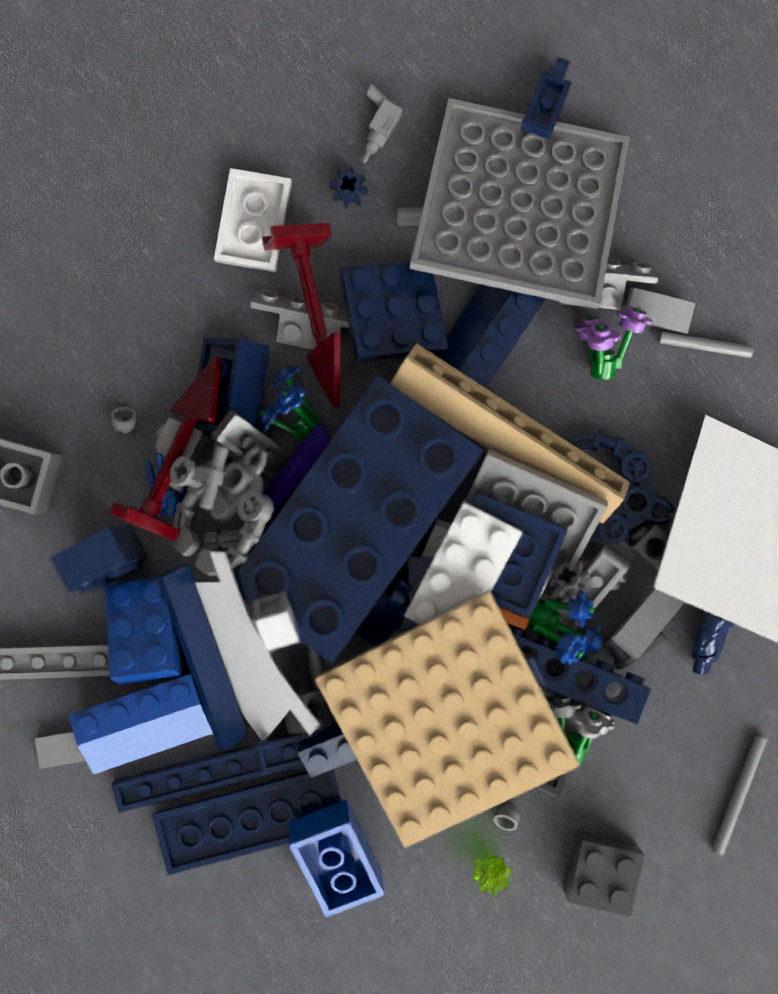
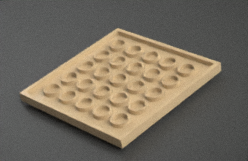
[315,590,580,848]

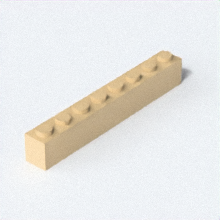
[390,343,630,524]

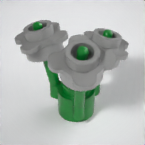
[546,693,615,765]

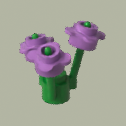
[575,307,653,380]

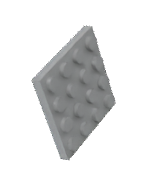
[465,449,608,601]

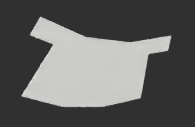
[195,552,319,740]

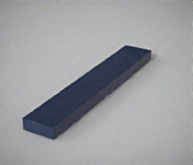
[157,564,248,750]
[111,744,298,813]

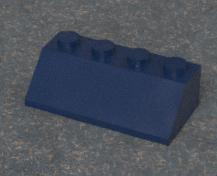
[434,284,546,388]

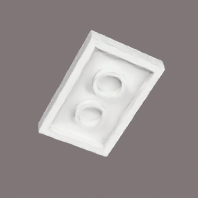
[214,168,292,272]

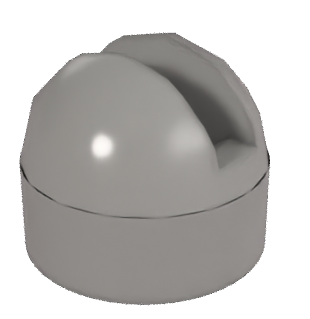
[111,407,136,434]
[493,803,520,831]

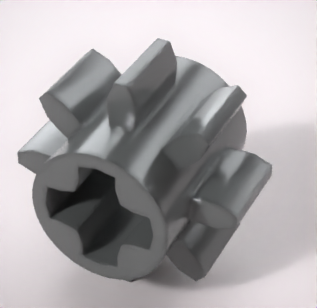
[549,558,591,600]

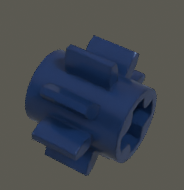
[330,167,368,209]

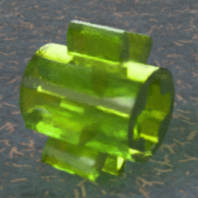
[472,853,512,897]

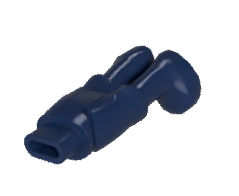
[691,612,734,675]

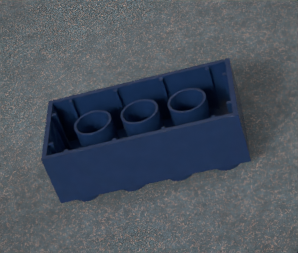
[234,375,484,664]

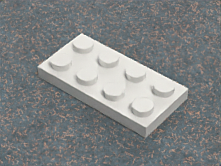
[404,501,522,624]

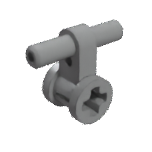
[170,445,228,510]

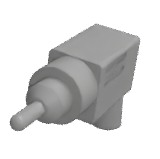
[362,84,402,163]

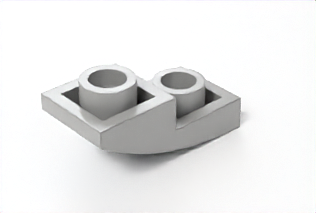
[625,288,695,334]

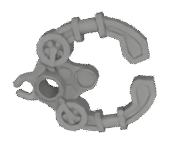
[173,446,273,575]

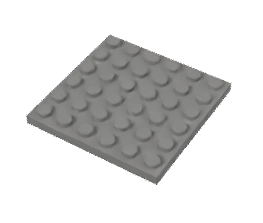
[410,98,630,309]

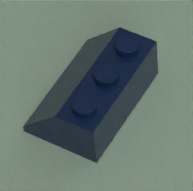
[194,338,270,433]

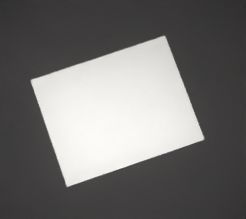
[654,415,778,643]

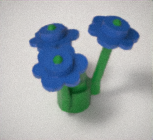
[258,365,326,441]

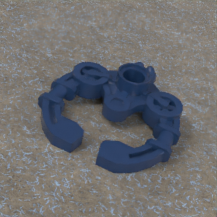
[567,430,674,544]

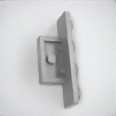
[559,259,658,310]
[250,290,350,350]

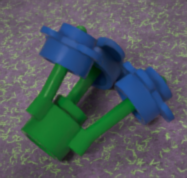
[529,591,604,664]

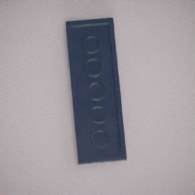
[152,769,342,875]

